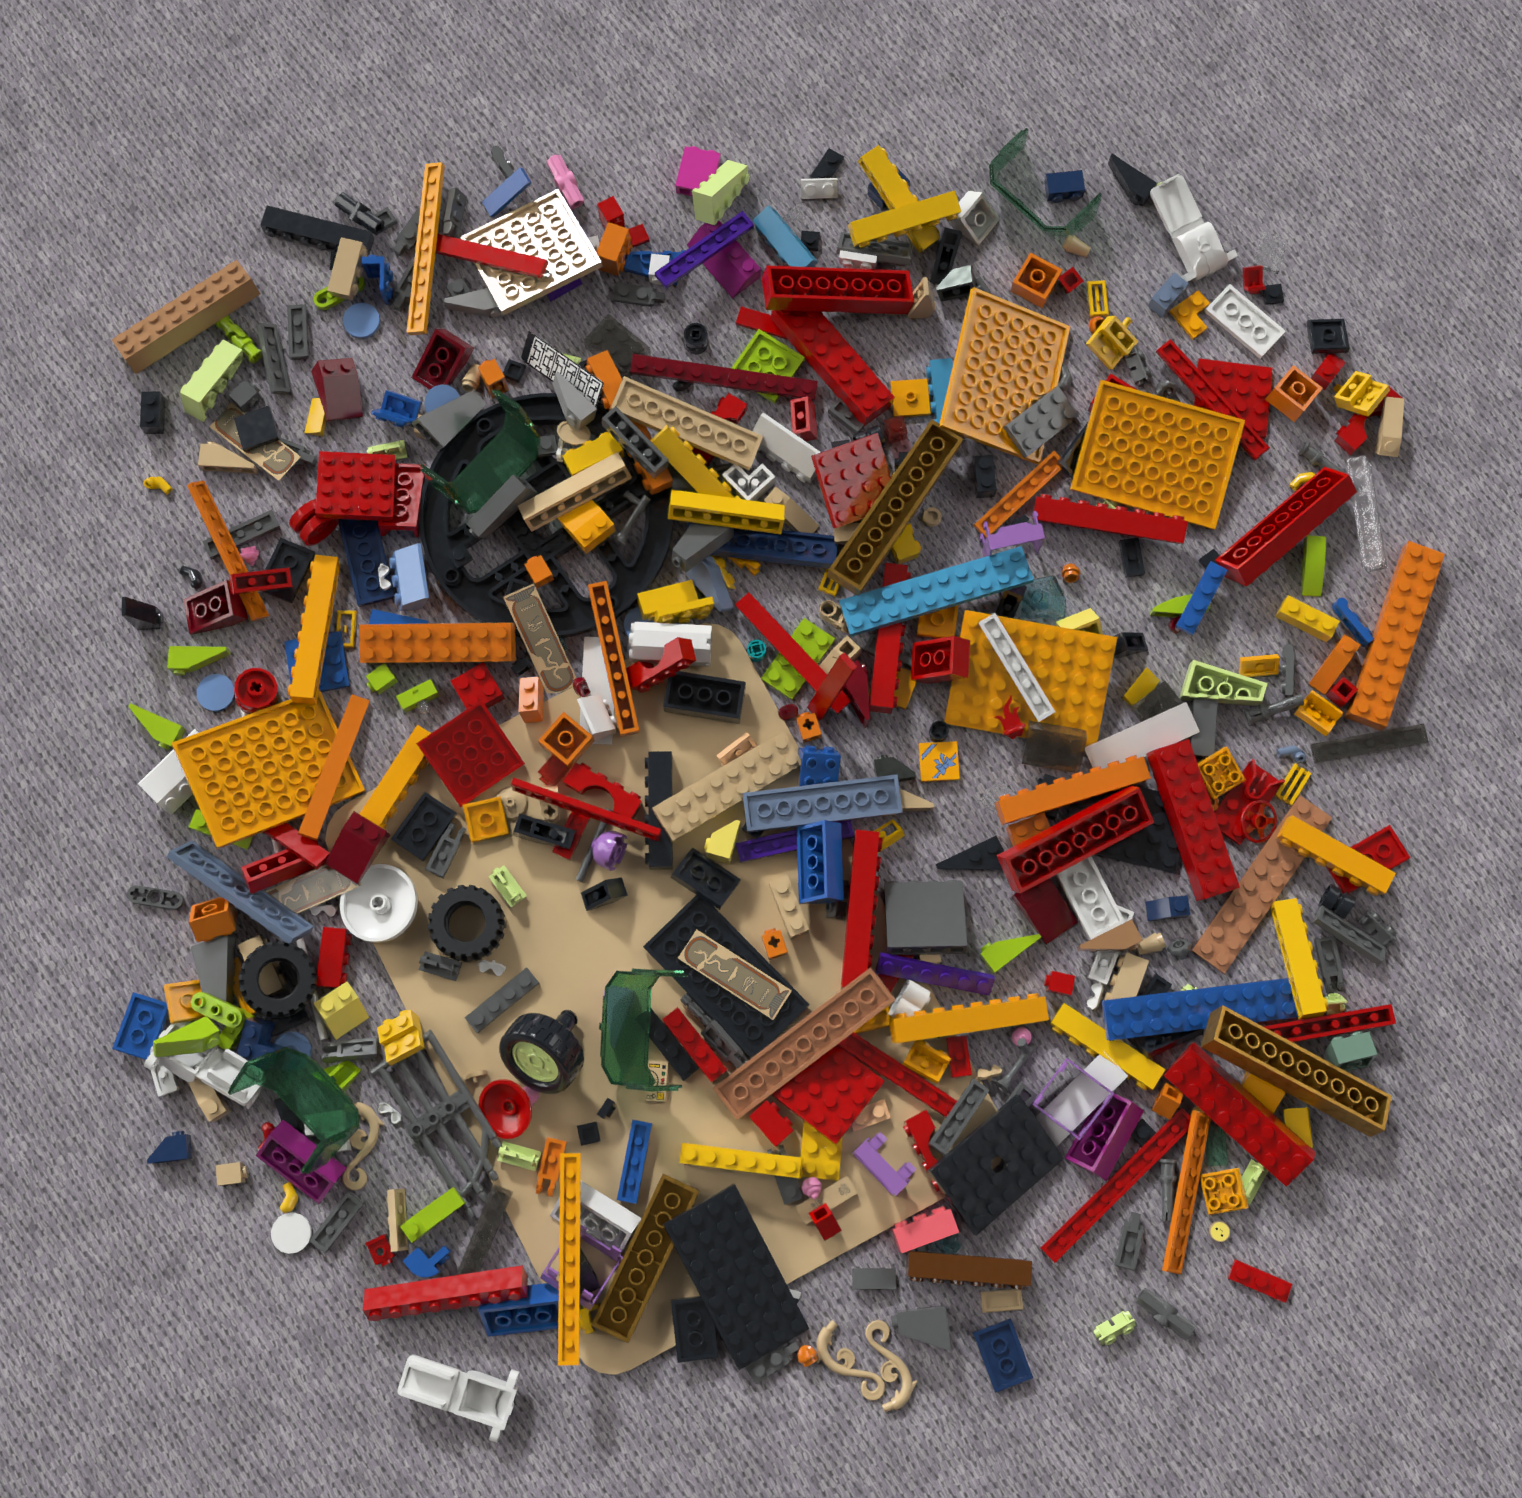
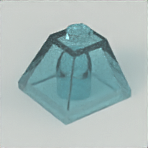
[1021,576,1066,620]

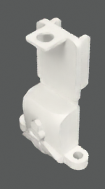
[1150,174,1238,282]
[144,1021,266,1109]
[397,1355,520,1443]

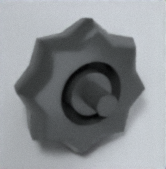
[1156,380,1177,399]
[1167,938,1192,960]

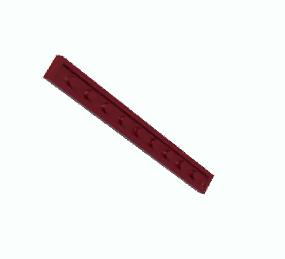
[630,354,817,401]

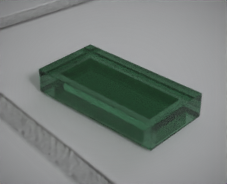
[1206,1125,1228,1166]

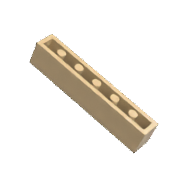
[518,452,632,532]

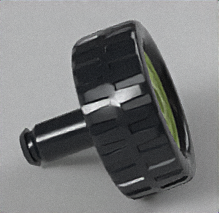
[499,1010,584,1094]

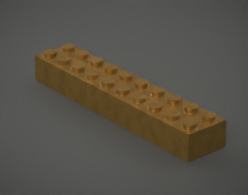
[827,419,963,595]
[1201,1005,1392,1137]

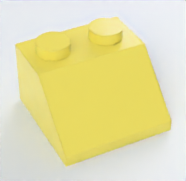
[1056,608,1103,635]
[704,820,741,864]
[313,982,369,1040]

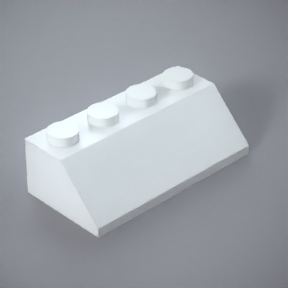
[752,413,820,483]
[138,729,199,815]
[550,1181,641,1255]

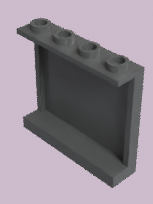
[884,880,967,955]

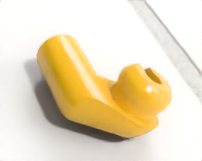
[1289,472,1316,491]
[143,476,173,495]
[280,1182,298,1213]

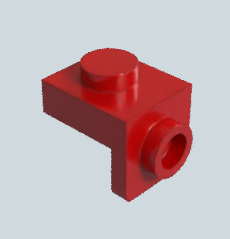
[1242,265,1266,294]

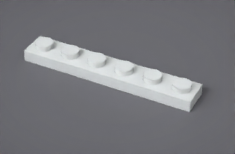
[978,613,1055,722]

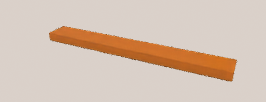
[187,481,269,621]
[298,694,370,841]
[1162,1110,1211,1275]

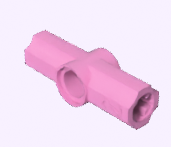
[547,155,584,209]

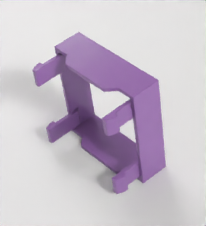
[979,511,1045,557]
[1032,1057,1114,1140]
[852,1132,916,1196]
[540,1224,623,1310]

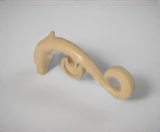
[342,1102,385,1191]
[816,1320,885,1401]
[865,1320,918,1413]

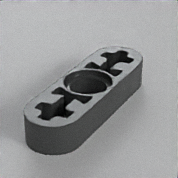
[127,885,185,910]

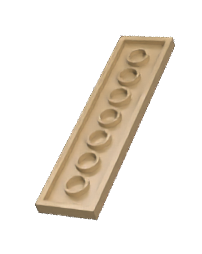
[610,376,763,471]
[652,731,802,842]

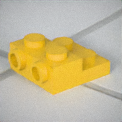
[377,1010,425,1066]

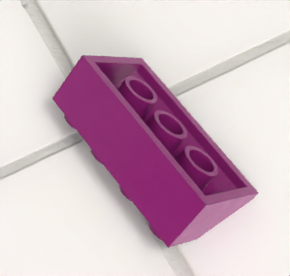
[687,220,761,299]
[1065,1094,1144,1181]
[255,1120,346,1204]

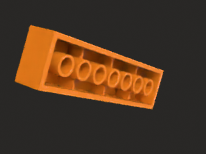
[359,623,516,663]

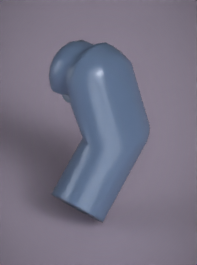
[1277,745,1306,763]

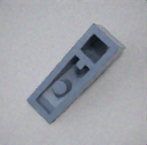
[686,556,733,612]

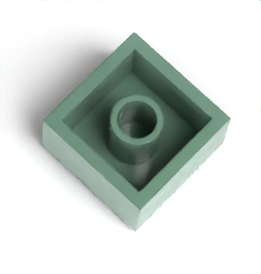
[1324,1031,1378,1072]

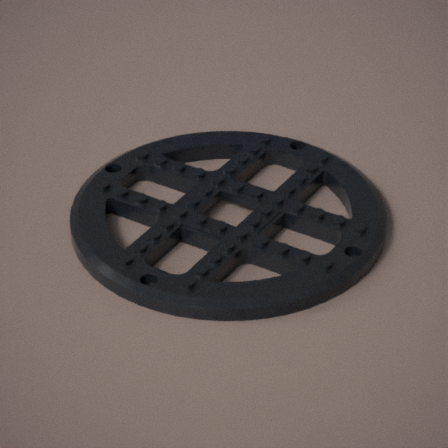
[419,393,674,638]

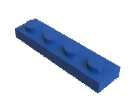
[1175,561,1227,636]
[617,1119,652,1204]

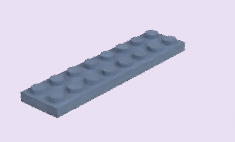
[743,774,903,833]
[167,840,314,944]

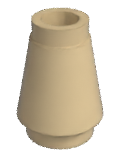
[1062,234,1091,257]
[461,364,481,392]
[1137,933,1166,955]

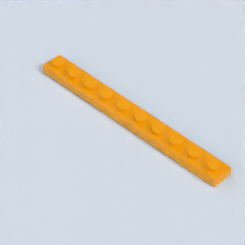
[407,162,445,336]
[558,1153,581,1366]

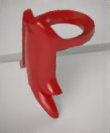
[994,695,1026,739]

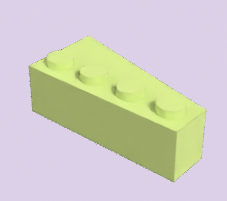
[692,160,750,225]
[180,340,244,422]
[1179,660,1268,706]

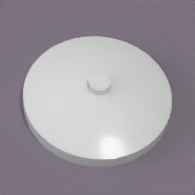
[340,864,418,943]

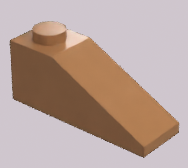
[1077,919,1143,952]

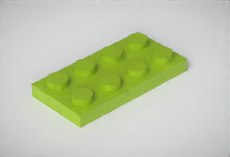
[761,618,835,700]

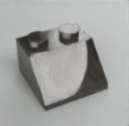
[1130,681,1183,722]

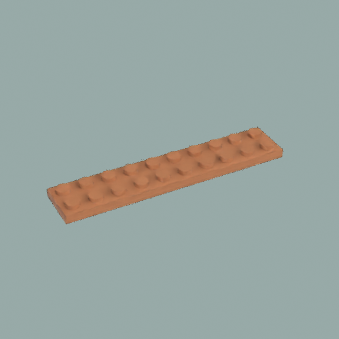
[1191,795,1332,974]
[713,967,896,1120]

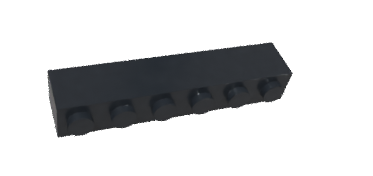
[260,205,374,256]
[645,751,673,870]

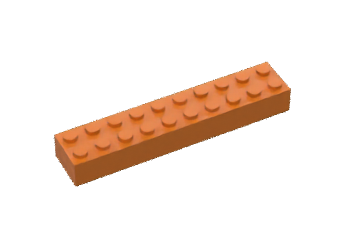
[1344,541,1445,731]

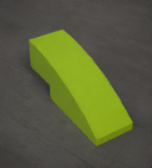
[1302,535,1326,597]
[1150,594,1211,618]

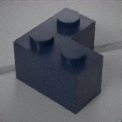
[237,1017,287,1069]

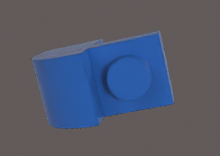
[403,1245,452,1277]

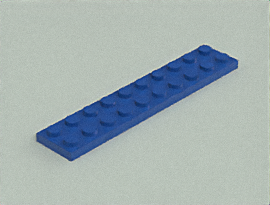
[1102,978,1298,1040]

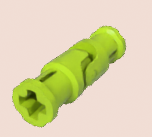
[215,315,263,364]

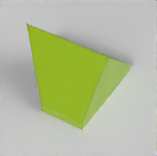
[313,1061,361,1095]

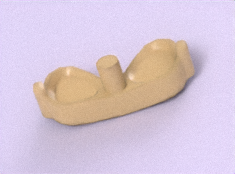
[977,1065,1002,1081]
[461,1070,488,1083]

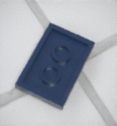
[972,1318,1033,1393]

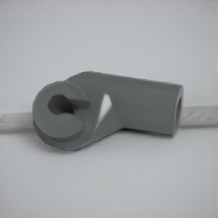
[1058,365,1072,392]

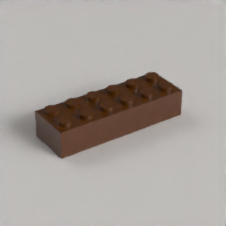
[905,1251,1032,1290]

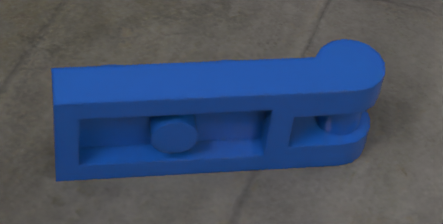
[1332,597,1374,647]

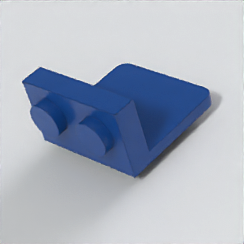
[362,255,393,305]
[371,390,422,428]
[798,745,841,786]

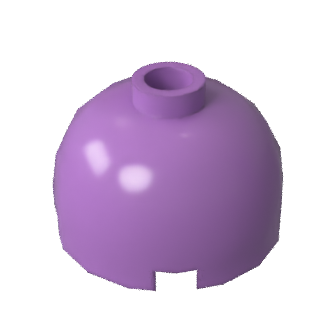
[591,831,627,871]

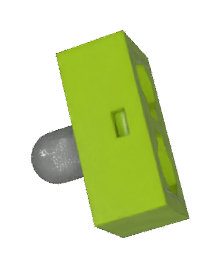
[396,679,440,715]
[216,1008,255,1051]

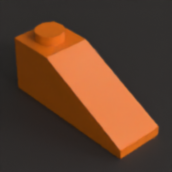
[1309,634,1360,695]

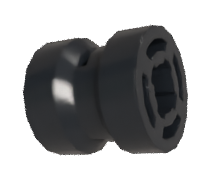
[929,720,949,742]

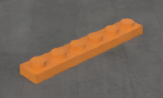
[973,451,1061,539]

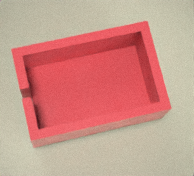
[891,1206,959,1253]

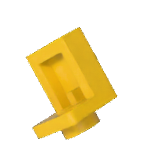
[580,1301,600,1334]

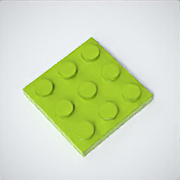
[732,329,805,404]

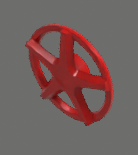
[1240,800,1277,843]

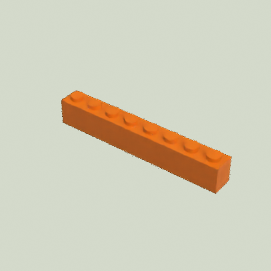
[585,350,673,495]
[588,581,639,737]
[994,755,1151,825]

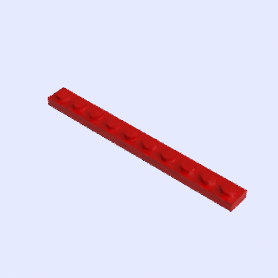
[1040,1108,1191,1263]

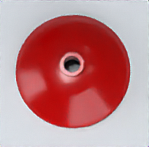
[478,1079,532,1139]

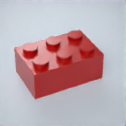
[911,636,970,684]

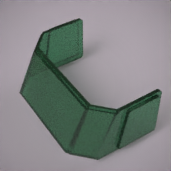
[989,128,1102,237]
[420,389,541,514]
[599,968,687,1092]
[228,1047,360,1174]

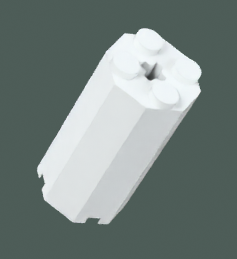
[629,622,712,667]

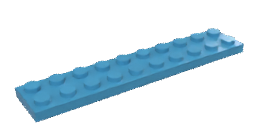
[839,546,1034,637]

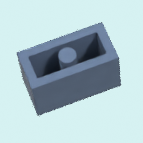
[1148,272,1189,317]

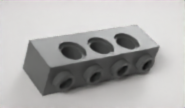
[602,406,668,479]

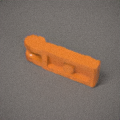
[536,1137,567,1197]

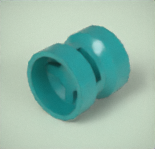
[747,640,766,662]

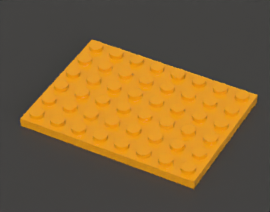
[939,287,1071,464]
[1070,380,1245,530]
[944,610,1117,749]
[172,689,365,849]

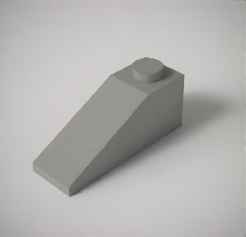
[444,288,501,317]
[553,371,597,431]

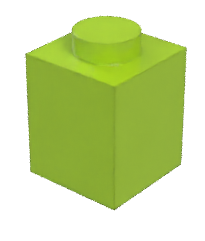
[366,663,398,695]

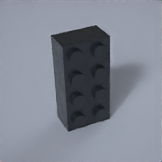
[663,671,746,724]

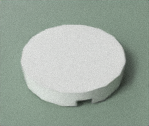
[271,1212,312,1254]

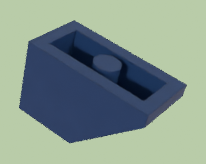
[1145,895,1190,921]
[147,1131,192,1164]

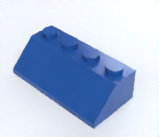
[797,820,844,904]
[478,1283,559,1337]

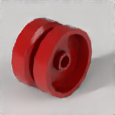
[289,499,339,546]
[234,668,278,714]

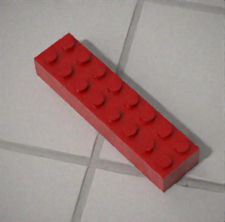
[761,265,914,314]
[770,310,895,427]
[1215,467,1357,586]
[1146,739,1240,901]
[996,786,1154,894]
[840,830,883,990]
[1164,1042,1316,1187]

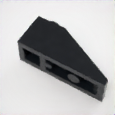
[1108,153,1157,207]
[930,226,962,284]
[122,597,164,630]
[513,813,576,850]

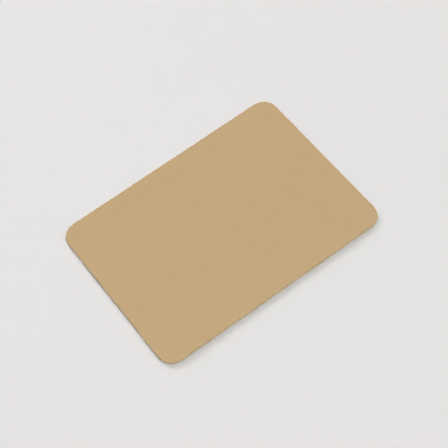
[325,623,1002,1375]

